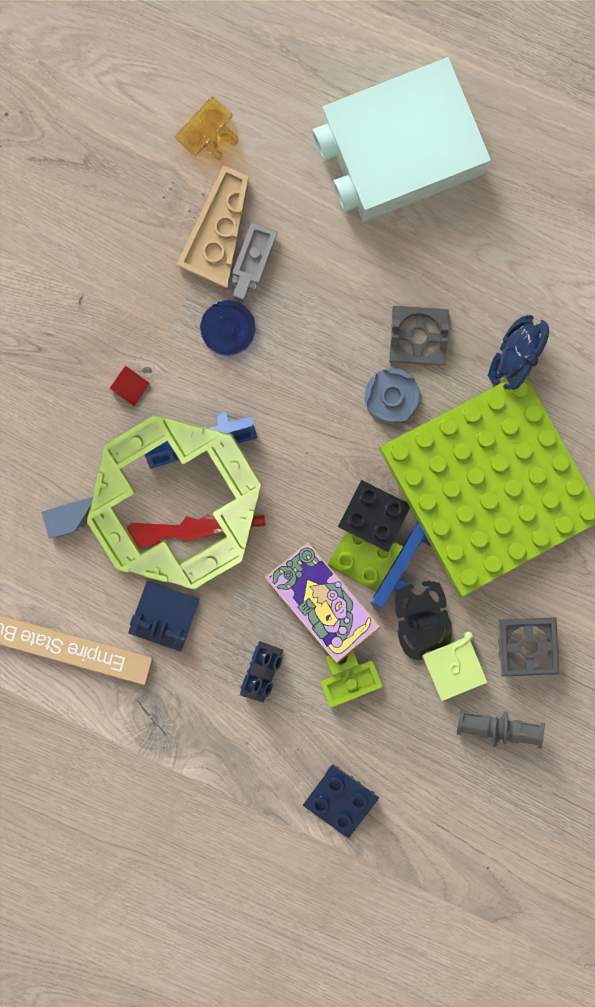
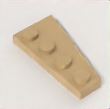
[176,165,249,289]

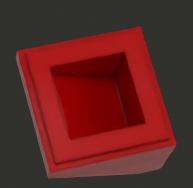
[110,365,150,406]

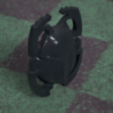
[395,580,452,660]

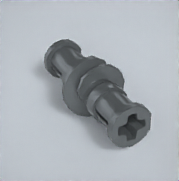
[457,710,545,749]

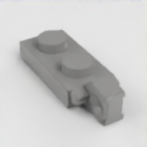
[231,222,278,303]

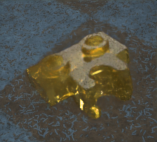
[175,96,239,161]

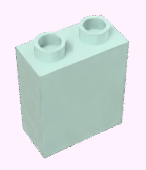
[312,57,491,222]

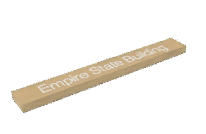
[0,615,153,685]

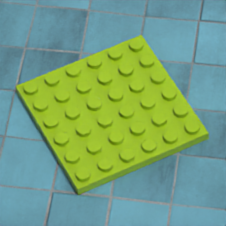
[378,373,595,598]

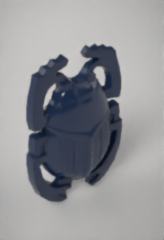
[488,315,549,390]

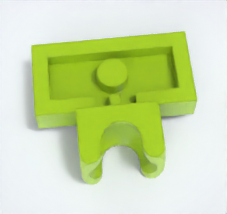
[320,651,383,708]

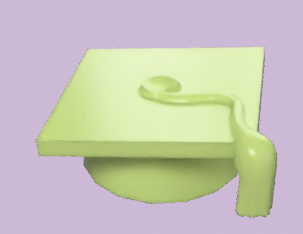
[423,632,487,701]

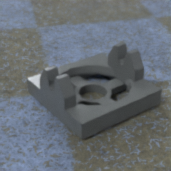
[389,306,449,366]
[498,617,559,677]

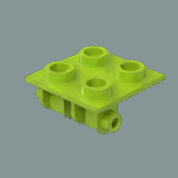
[328,532,403,592]

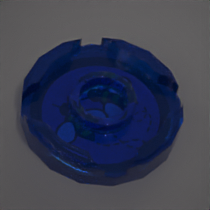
[200,300,256,356]

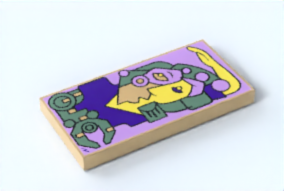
[265,542,380,664]

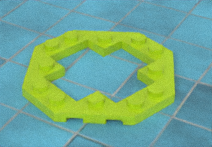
[87,415,262,589]

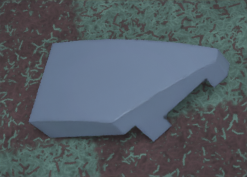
[42,497,93,539]

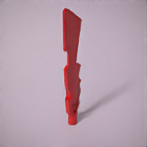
[126,514,266,547]

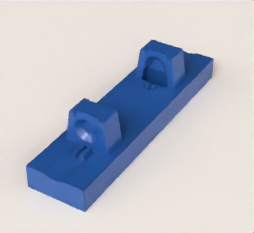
[145,412,257,469]
[370,521,432,608]

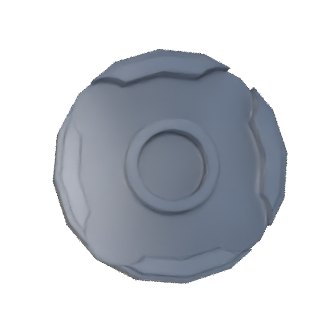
[364,368,420,424]

